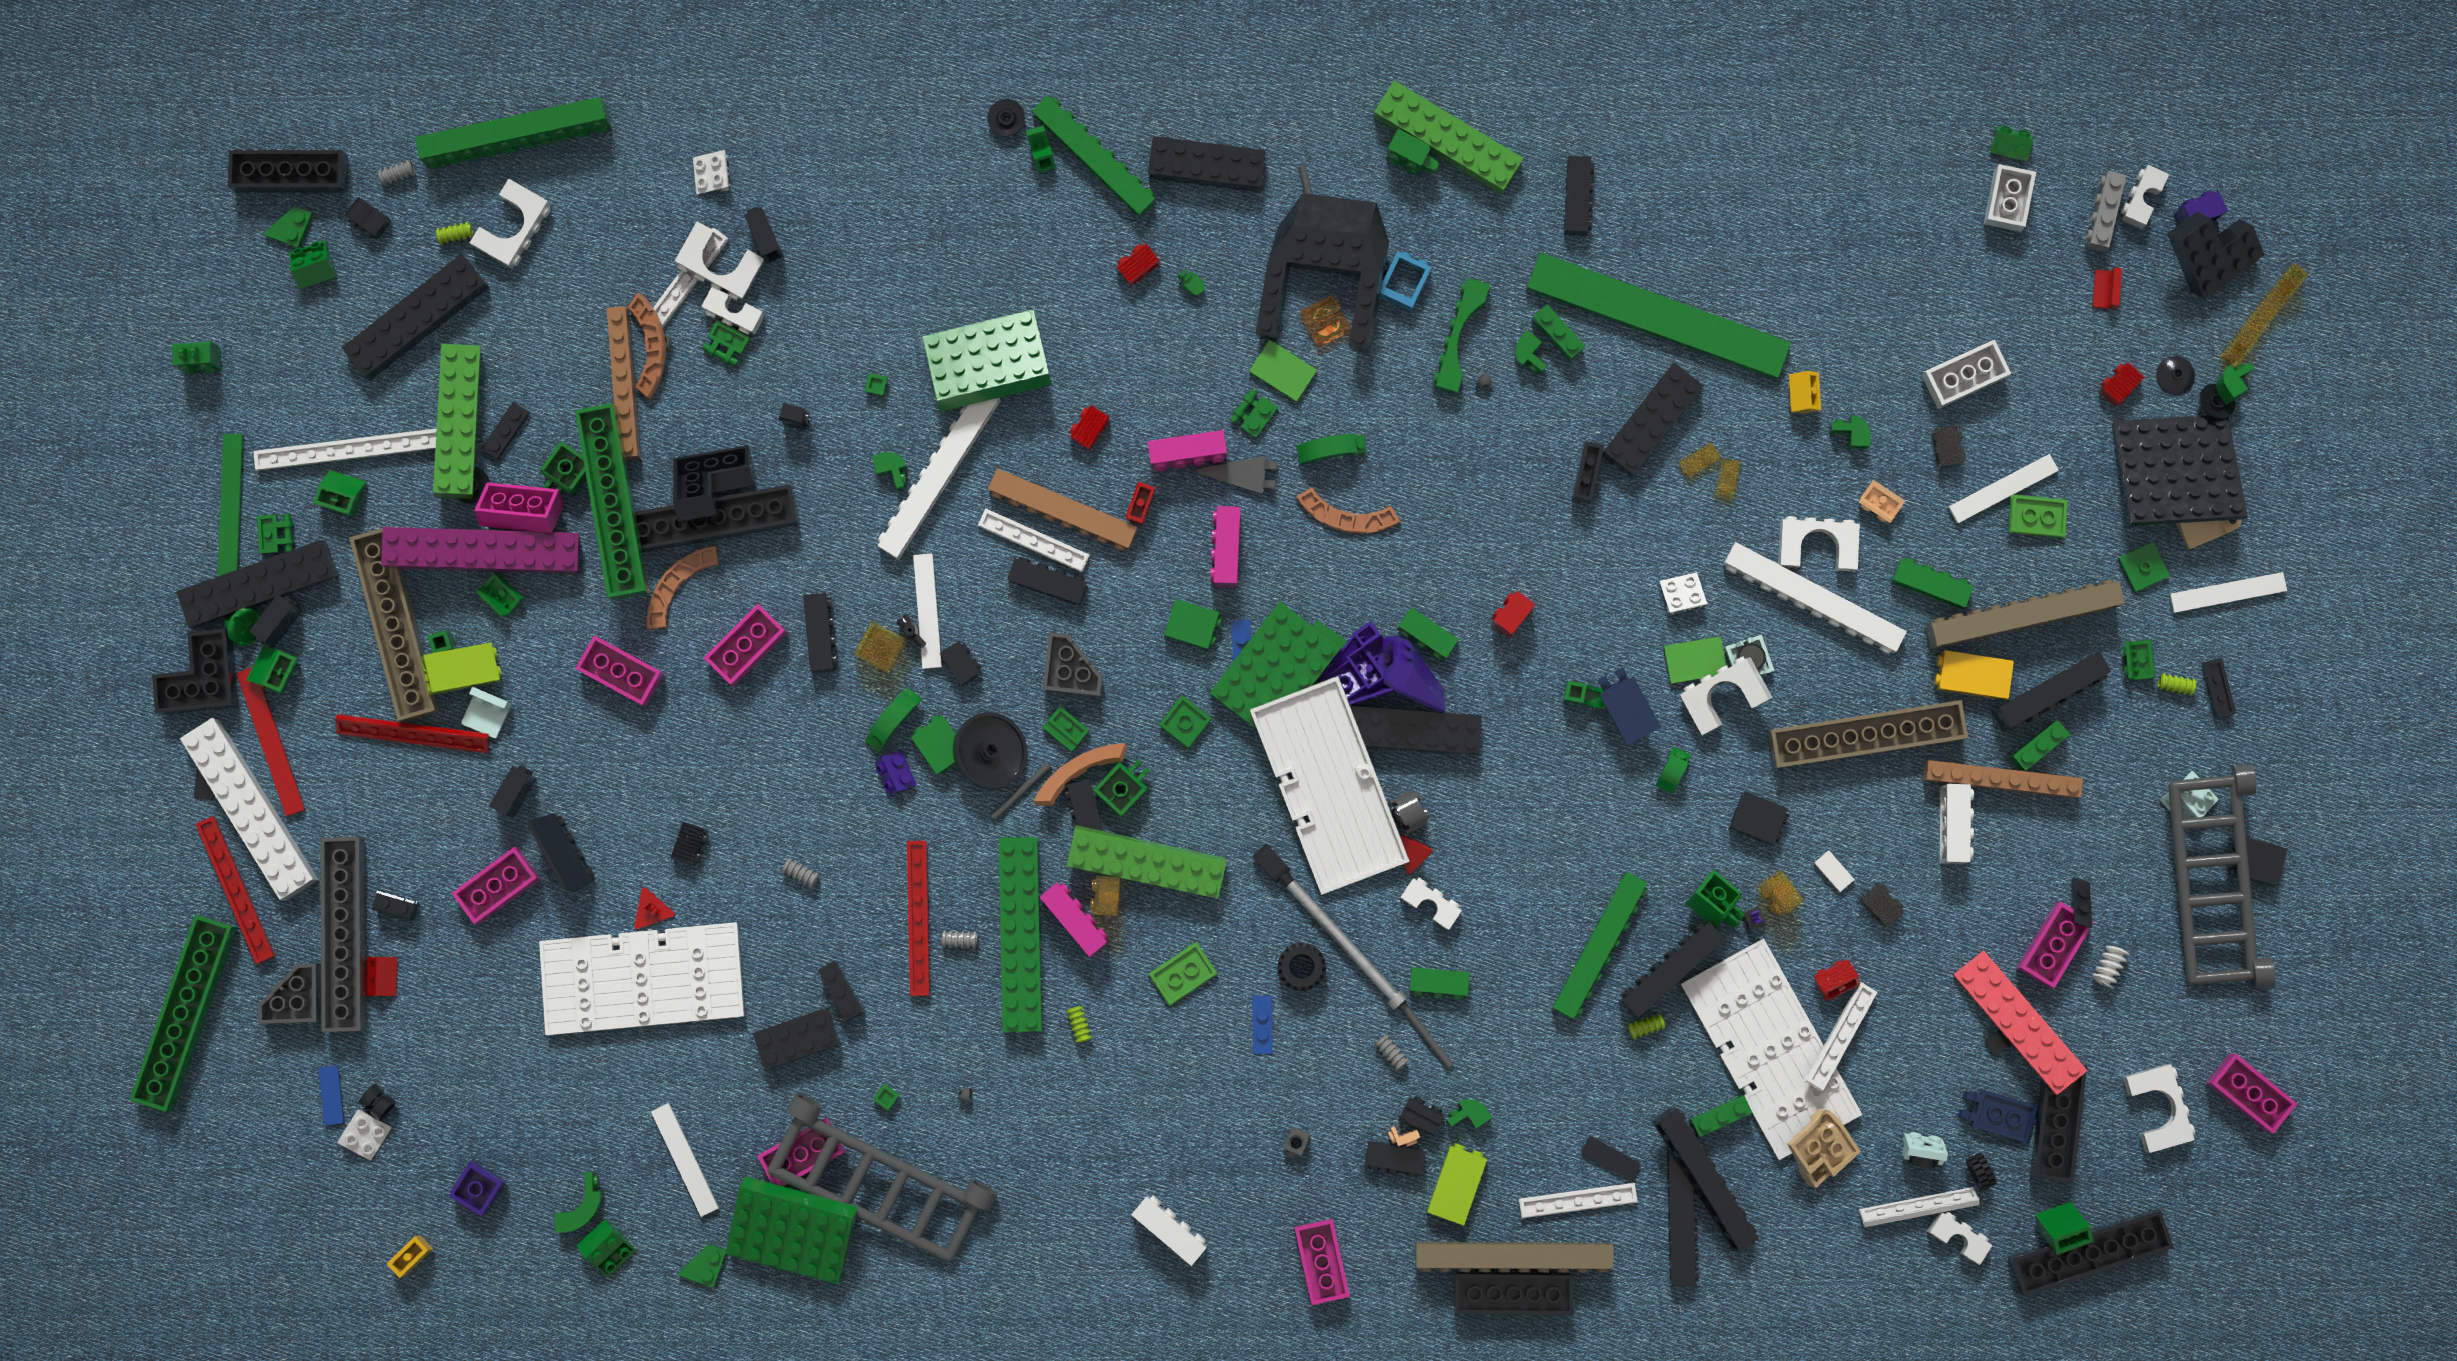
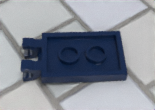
[1597,667,1661,746]
[1958,1089,2038,1143]

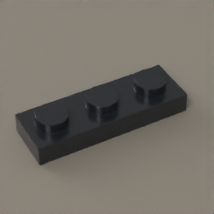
[481,402,530,460]
[2202,658,2237,719]

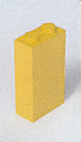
[1934,650,2014,701]

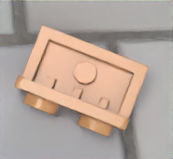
[1859,480,1905,523]
[1388,1126,1420,1147]

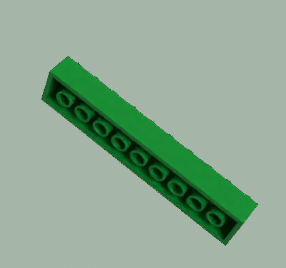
[415,97,612,169]
[575,403,649,601]
[998,837,1043,1032]
[129,915,238,1112]

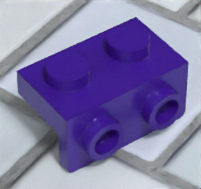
[875,750,917,797]

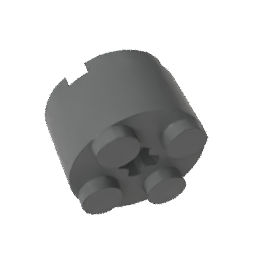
[1388,790,1430,835]

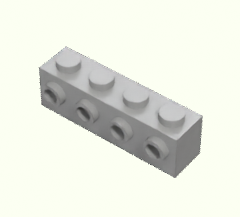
[2085,171,2127,252]

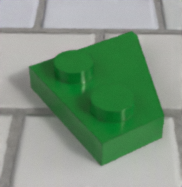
[264,206,314,248]
[678,1244,726,1288]

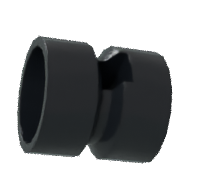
[358,1084,396,1120]

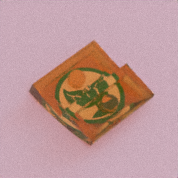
[1299,295,1351,347]

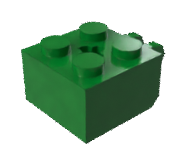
[1386,129,1439,175]
[172,341,221,375]
[540,441,587,496]
[1093,759,1150,817]
[1685,869,1745,928]

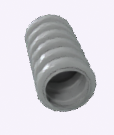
[378,160,416,186]
[782,858,819,888]
[941,930,978,949]
[1375,1035,1409,1071]

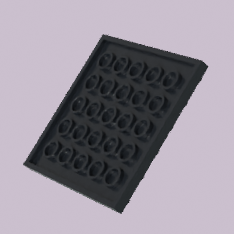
[2112,415,2248,526]

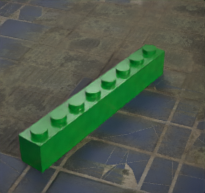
[1032,95,1156,219]
[1552,872,1648,1019]

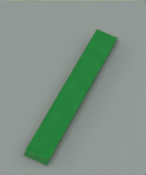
[218,434,244,576]

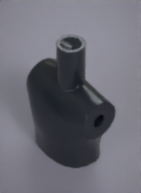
[896,615,927,648]

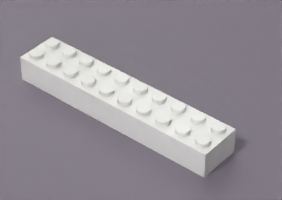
[180,718,318,901]

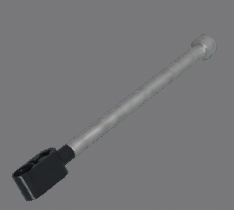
[1252,843,1407,1010]

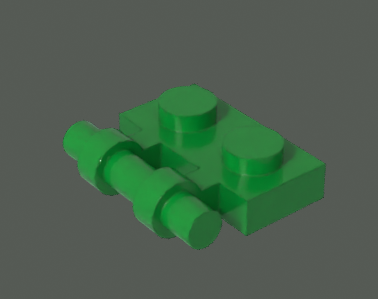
[702,320,751,367]
[1230,389,1278,439]
[257,514,294,554]

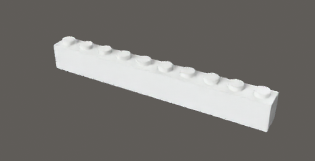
[877,398,1001,560]
[1723,542,1907,654]

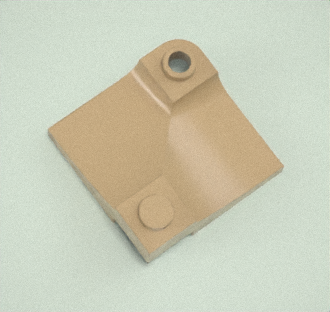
[2176,520,2241,550]
[1787,1109,1861,1188]

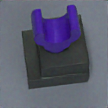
[1744,906,1766,931]

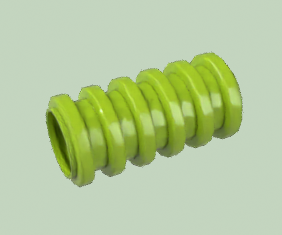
[436,221,473,245]
[2158,673,2196,696]
[1066,1006,1092,1043]
[1628,1013,1666,1040]

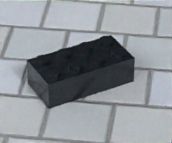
[753,1008,841,1070]

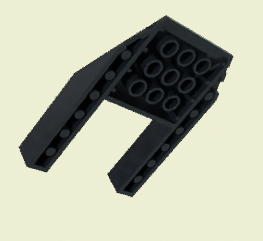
[1256,193,1389,353]

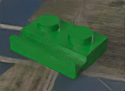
[1043,706,1090,752]

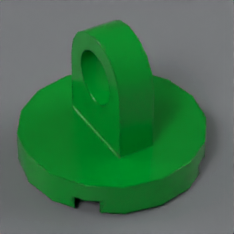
[224,608,260,646]

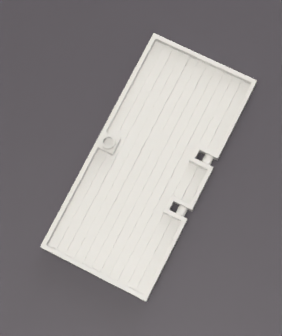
[1250,676,1409,895]
[539,922,745,1036]
[1680,939,1862,1160]

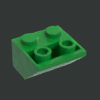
[289,240,336,289]
[313,470,367,518]
[246,646,299,696]
[577,1219,637,1277]

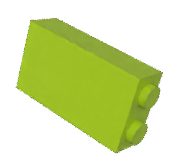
[420,643,501,696]
[1426,1143,1487,1226]

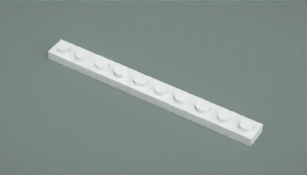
[253,429,437,471]

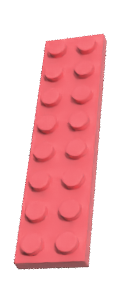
[1953,951,2088,1096]

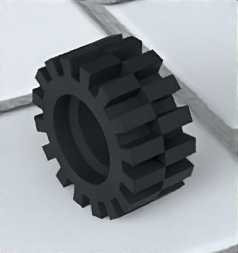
[1966,1152,1997,1191]

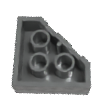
[1042,632,1103,698]
[258,963,321,1024]

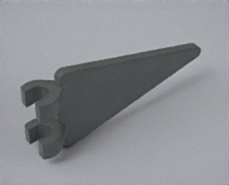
[1197,456,1278,494]

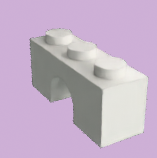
[2121,165,2169,229]
[701,287,765,335]
[1400,877,1462,930]
[1927,1211,1992,1265]

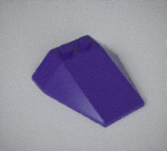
[1318,621,1395,705]
[1383,636,1445,713]

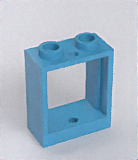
[1380,251,1432,312]

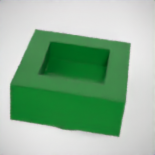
[865,373,888,397]
[873,1083,900,1111]

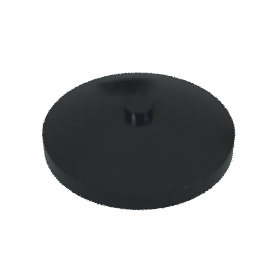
[953,712,1028,790]

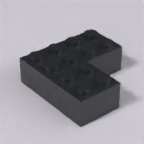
[2167,212,2265,299]
[673,445,754,521]
[152,629,238,715]

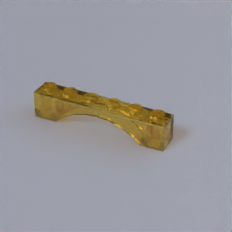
[2219,263,2309,367]

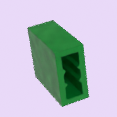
[1164,599,1222,651]
[911,715,956,776]
[2035,1202,2093,1255]

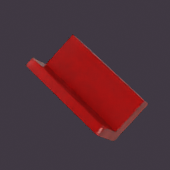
[2092,267,2122,309]
[365,957,397,996]

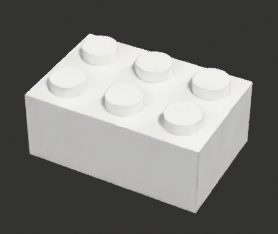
[1983,164,2036,232]

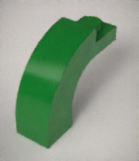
[1296,433,1367,464]
[865,688,922,753]
[554,1171,604,1233]

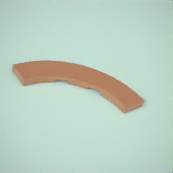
[627,293,666,399]
[1296,487,1401,534]
[647,546,719,630]
[1034,743,1128,806]

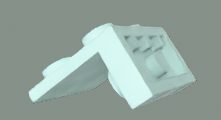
[461,687,512,738]
[2160,771,2218,819]

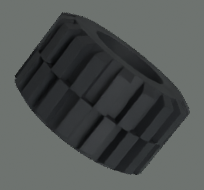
[1278,943,1326,992]

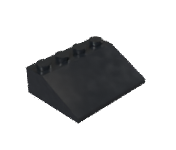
[526,813,594,892]

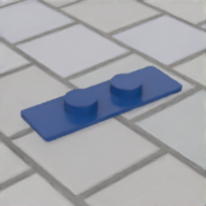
[1231,620,1251,661]
[1252,996,1272,1054]
[319,1065,344,1125]

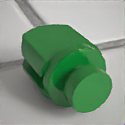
[1177,269,1205,296]

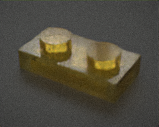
[1679,442,1721,479]
[1714,458,1741,499]

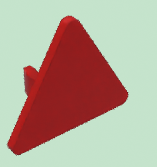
[1399,833,1433,874]
[634,887,675,929]

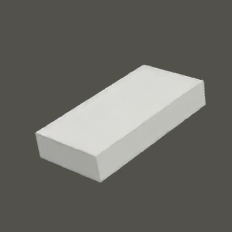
[1814,850,1855,892]

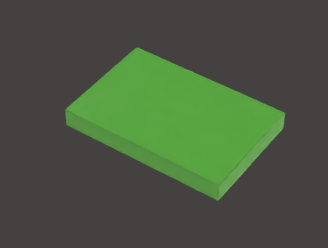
[1249,339,1317,402]
[2008,494,2068,538]
[1663,636,1726,684]
[1149,942,1218,1006]

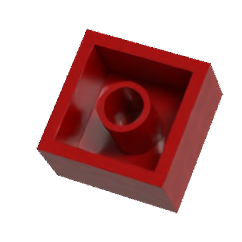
[1491,590,1535,639]

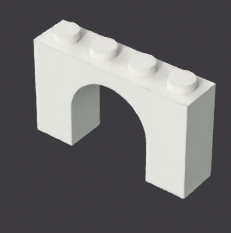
[470,179,551,269]
[675,222,764,301]
[1778,516,1860,572]
[1680,656,1773,735]
[2122,1064,2195,1153]

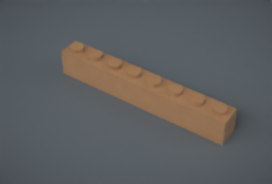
[607,306,641,461]
[988,468,1138,551]
[1922,760,2083,799]

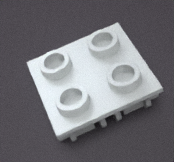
[693,150,730,195]
[1660,573,1707,614]
[337,1109,392,1161]

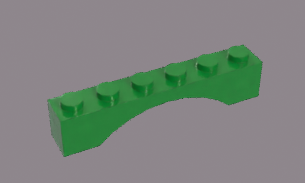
[1433,278,1490,395]

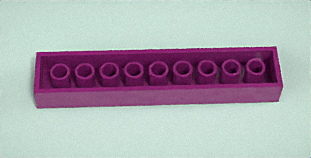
[381,527,579,574]

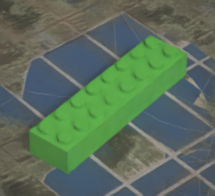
[1373,80,1523,195]
[433,344,481,499]
[1067,825,1227,899]

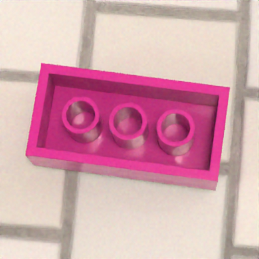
[1148,430,1227,472]
[474,482,564,533]
[1210,506,1241,588]
[704,604,788,687]
[575,635,664,707]
[452,847,541,925]
[1040,882,1108,958]
[2016,902,2094,989]
[2206,1053,2297,1134]
[757,1118,847,1187]
[1294,1218,1350,1305]

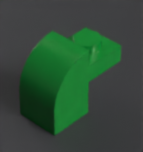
[1026,126,1056,173]
[1514,330,1547,374]
[2216,363,2254,405]
[1829,415,1871,449]
[872,452,908,491]
[427,629,456,653]
[1655,746,1690,794]
[1446,1099,1492,1129]

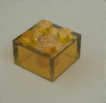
[853,621,908,674]
[1757,869,1804,916]
[1090,876,1121,918]

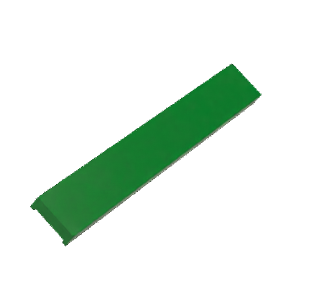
[1526,252,1791,380]

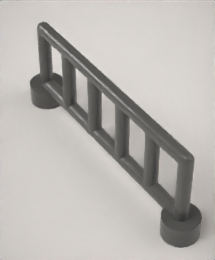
[2168,764,2275,990]
[768,1093,998,1262]

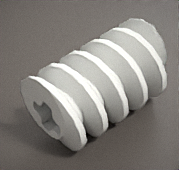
[2092,946,2130,989]

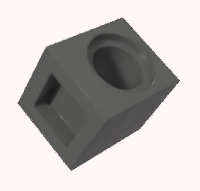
[1284,1126,1310,1158]

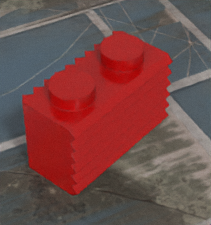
[1116,243,1160,287]
[2099,362,2145,407]
[1069,405,1110,451]
[1125,482,1156,526]
[1813,959,1860,1001]

